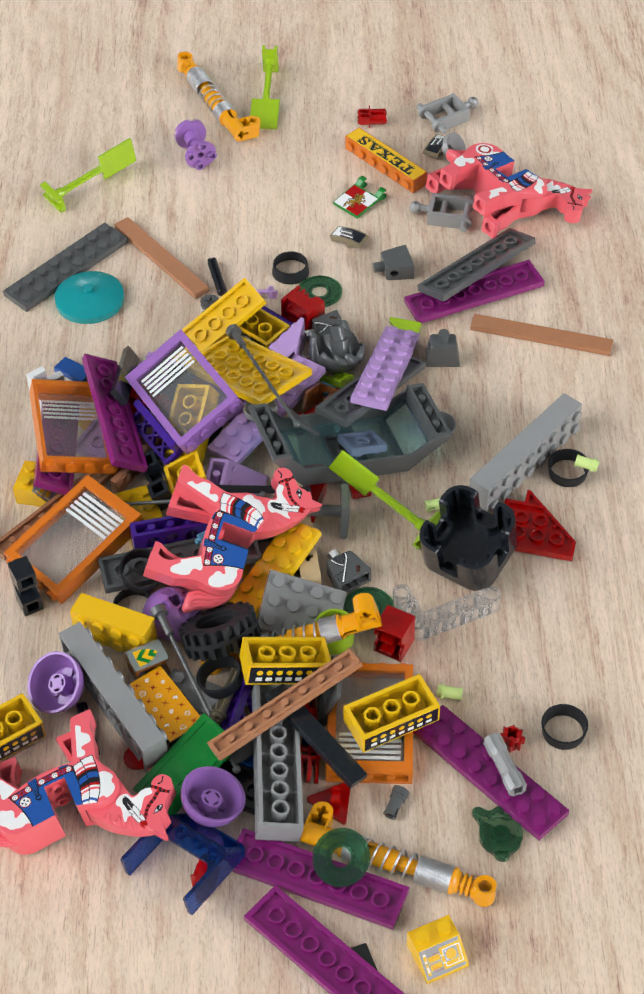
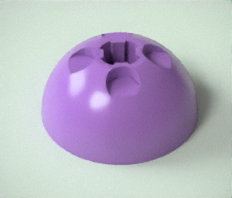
[142,586,202,641]
[27,651,85,714]
[181,766,246,828]

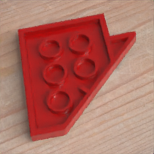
[504,490,576,562]

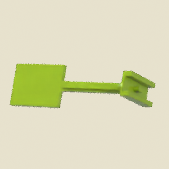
[250,45,280,129]
[40,138,137,213]
[328,450,441,549]

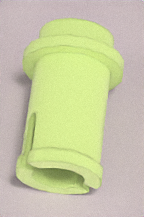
[574,455,600,472]
[424,495,442,513]
[436,683,463,701]

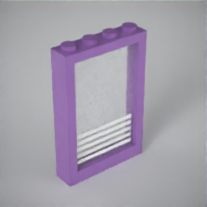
[125,329,245,454]

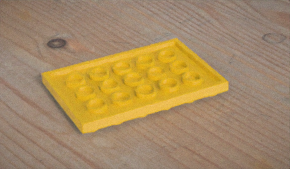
[184,336,312,405]

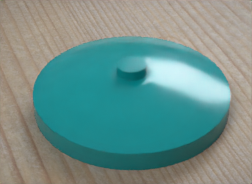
[55,271,125,324]

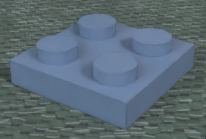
[337,430,387,457]

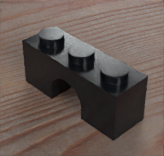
[142,449,172,511]
[7,556,44,617]

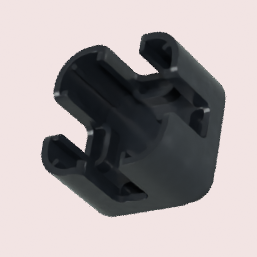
[419,485,517,591]

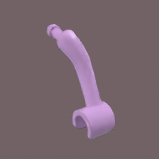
[256,286,278,299]

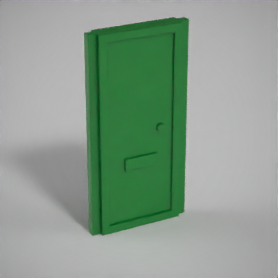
[133,713,232,820]

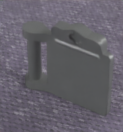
[317,655,341,726]

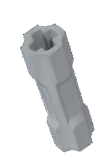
[483,733,527,797]

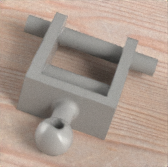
[417,93,479,134]
[410,193,474,232]

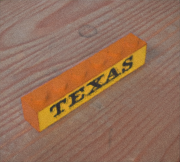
[345,127,427,193]

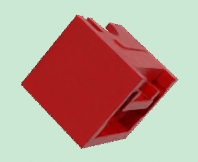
[281,285,325,331]
[374,605,415,662]

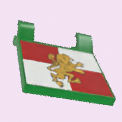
[333,176,387,219]

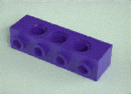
[130,516,208,549]

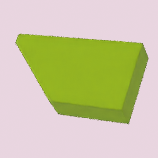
[389,317,421,333]
[319,372,355,388]

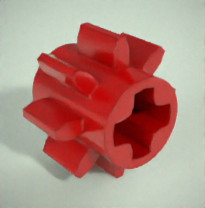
[499,725,525,753]

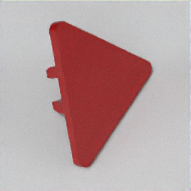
[307,783,351,825]

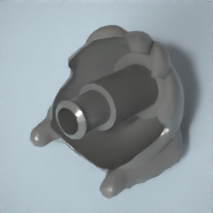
[308,320,365,373]

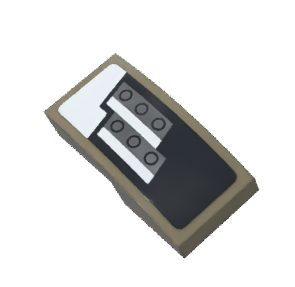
[423,134,445,158]
[330,226,369,248]

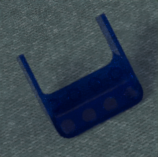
[120,813,246,915]

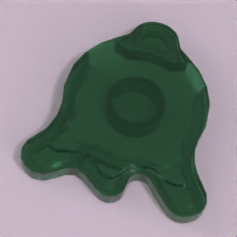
[472,806,523,862]

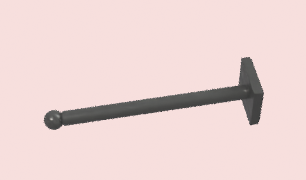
[307,483,350,539]

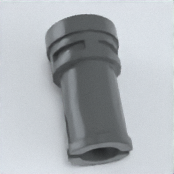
[383,785,409,820]

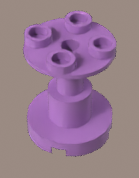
[174,119,217,170]

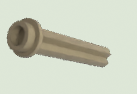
[211,663,243,723]

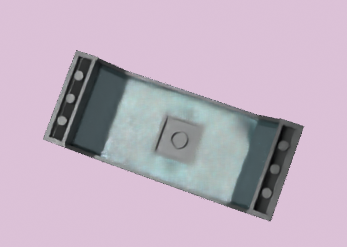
[249,383,452,486]

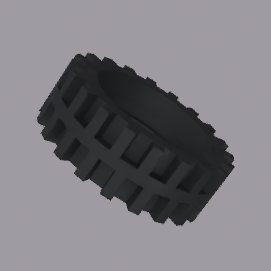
[179,601,262,661]

